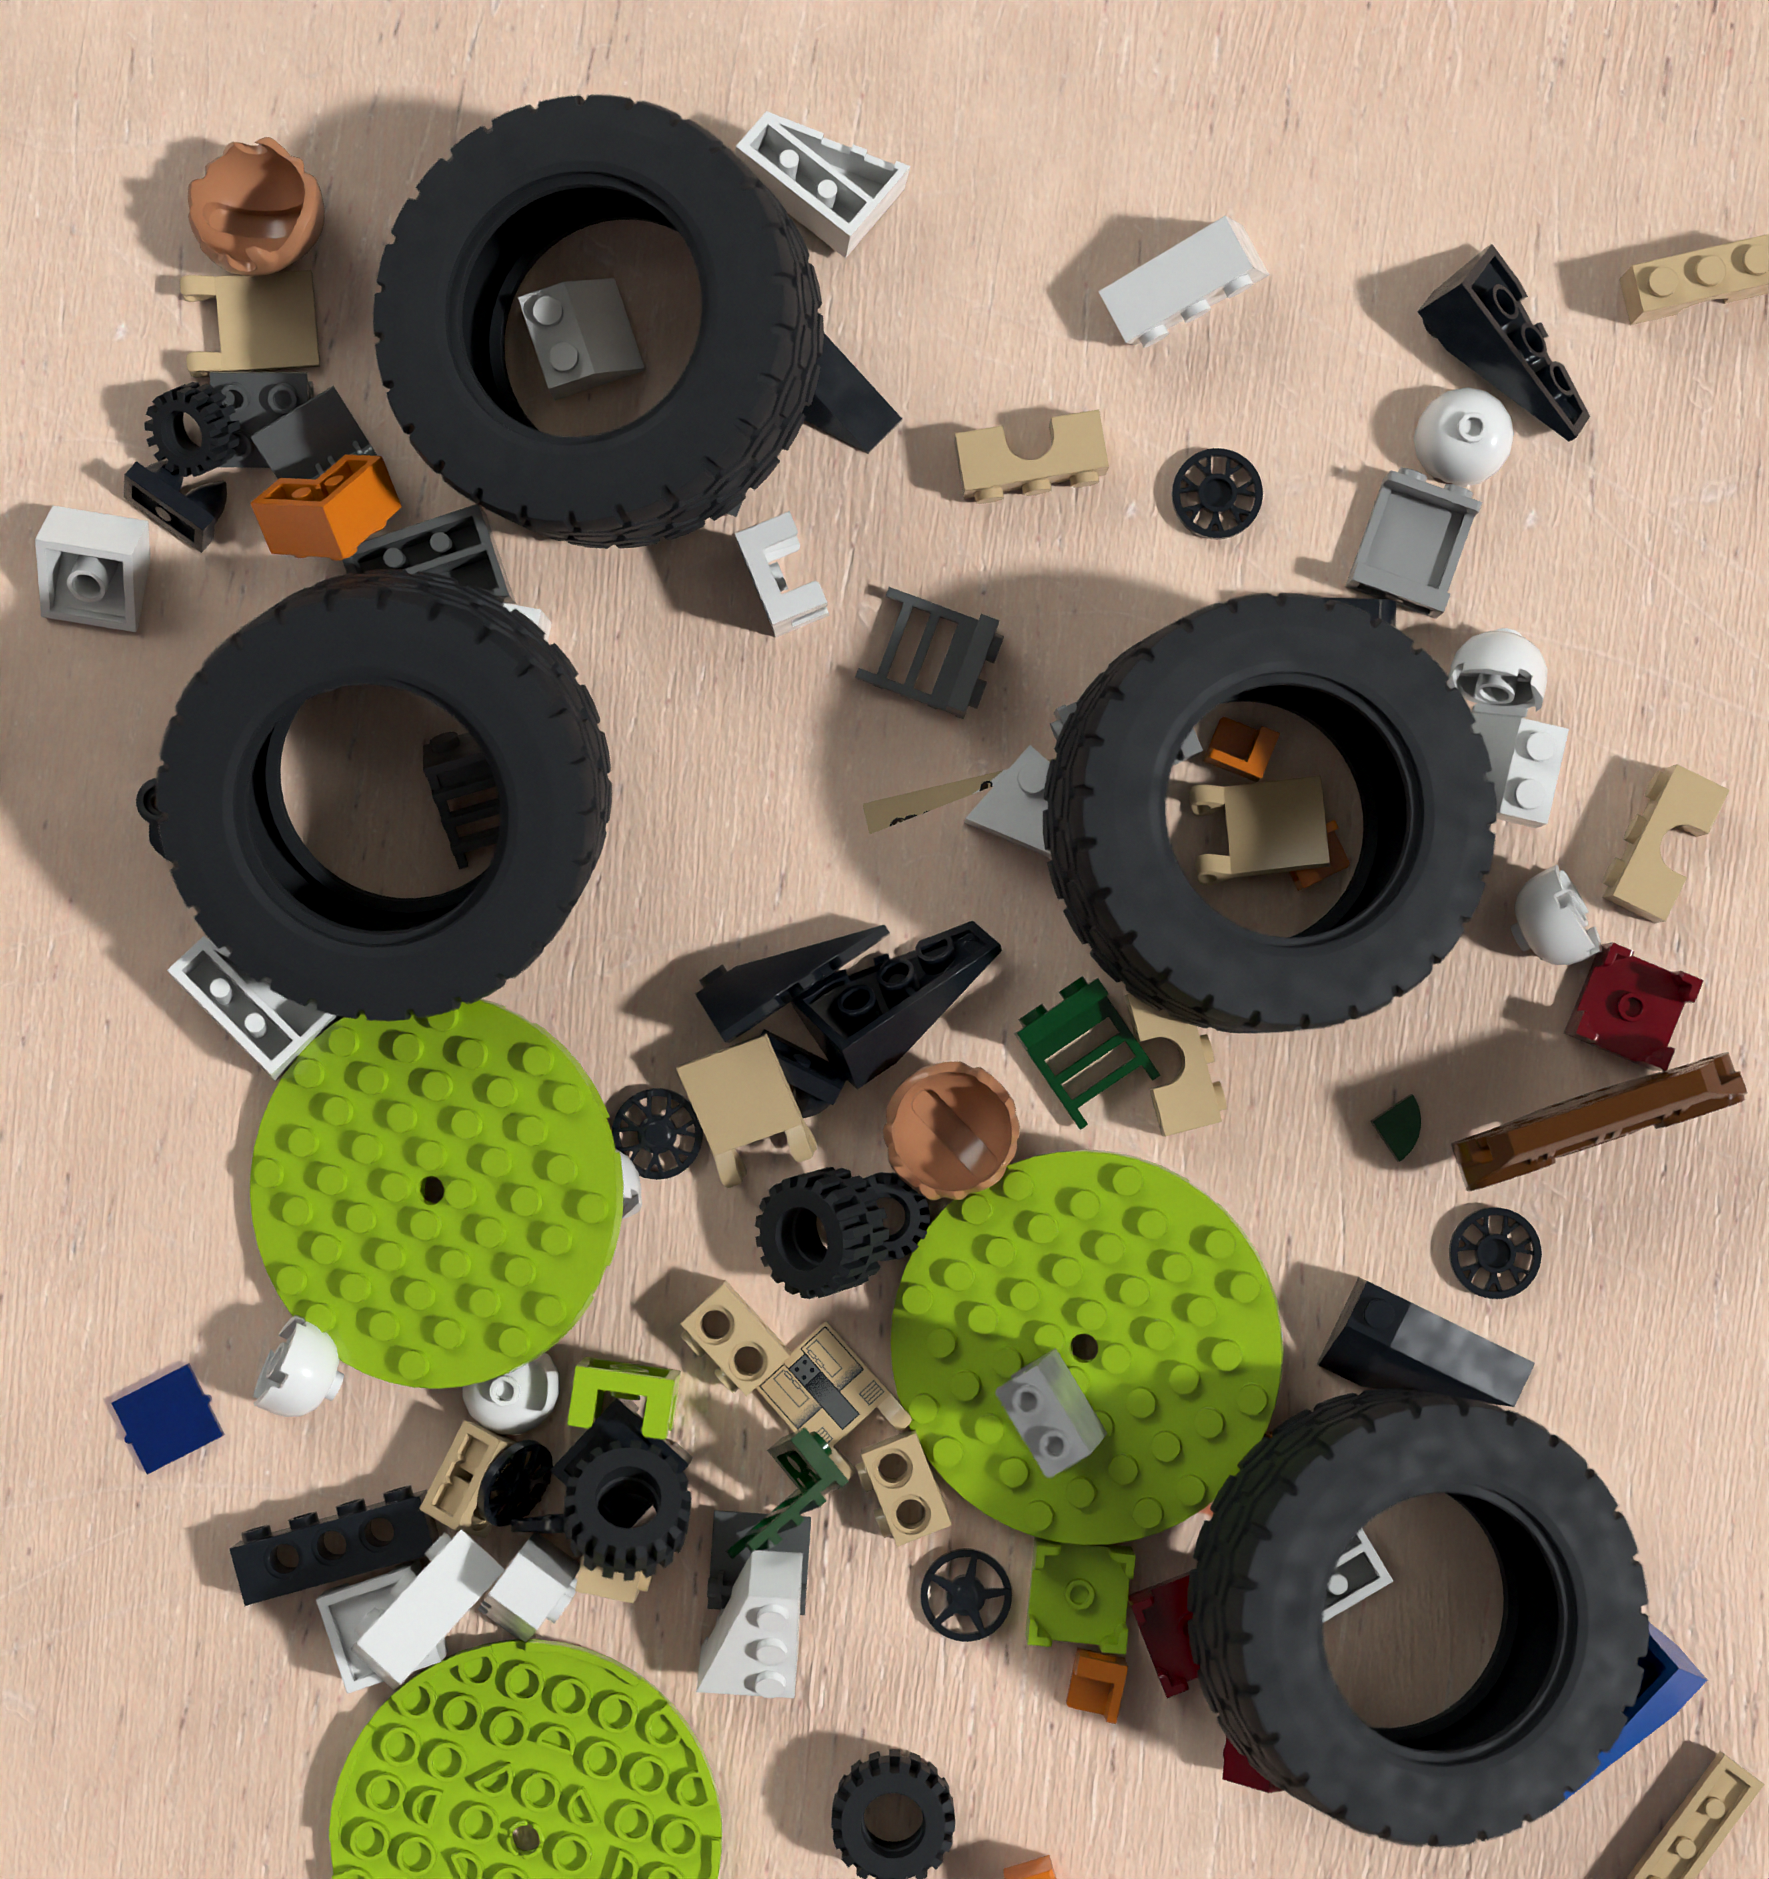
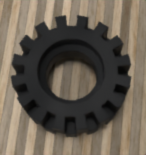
[144,382,240,477]
[863,1172,930,1261]

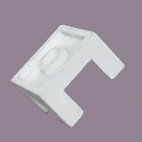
[735,511,829,637]
[316,1559,449,1694]

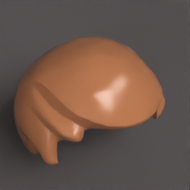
[188,137,325,277]
[883,1061,1020,1200]

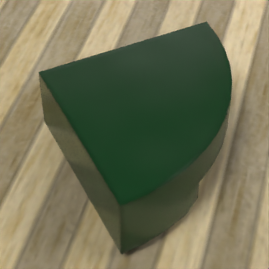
[1370,1094,1421,1162]

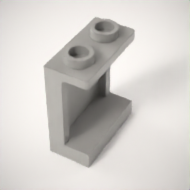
[1345,468,1482,619]
[996,1348,1107,1477]

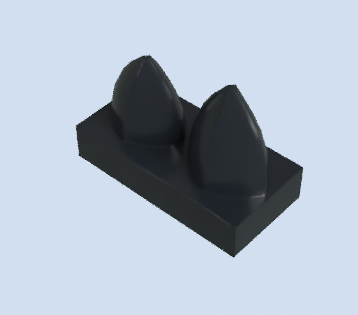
[124,460,227,553]
[761,1029,847,1119]

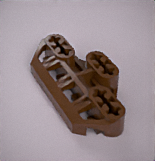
[1451,1052,1747,1191]

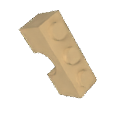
[1619,234,1769,325]
[954,409,1109,504]
[1602,764,1730,923]
[1124,994,1227,1137]

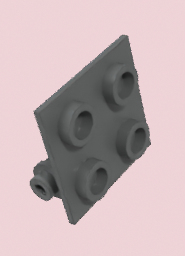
[209,372,314,468]
[250,385,377,480]
[707,1510,811,1615]

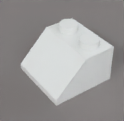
[518,278,645,401]
[35,505,150,632]
[1472,713,1569,828]

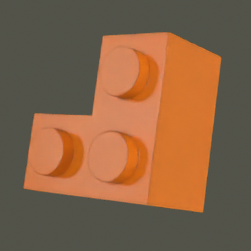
[250,455,402,561]

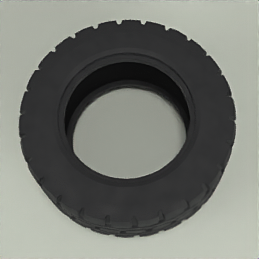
[373,94,824,549]
[156,569,612,1021]
[1043,593,1497,1034]
[1187,1388,1649,1848]

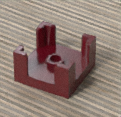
[1564,942,1704,1071]
[1128,1571,1200,1698]

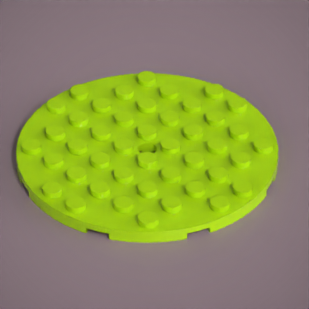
[250,999,624,1389]
[890,1149,1284,1545]
[329,1639,722,1879]

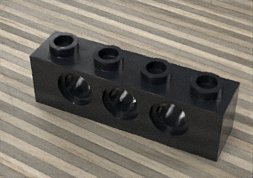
[229,1485,440,1606]

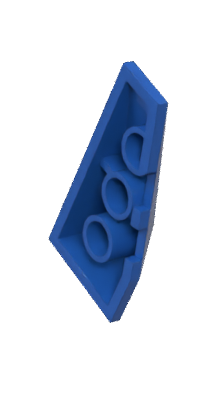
[1553,1622,1708,1810]

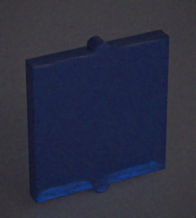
[111,1364,225,1475]

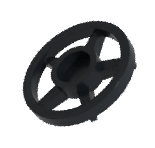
[920,1548,1012,1642]

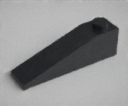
[1418,244,1590,442]
[802,333,902,454]
[791,921,1002,1090]
[695,925,890,1043]
[1317,1277,1535,1407]

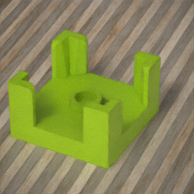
[567,1357,681,1440]
[1025,1537,1136,1655]

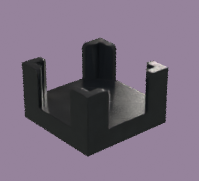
[550,1398,693,1528]

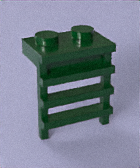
[1014,976,1161,1130]
[725,1427,849,1559]

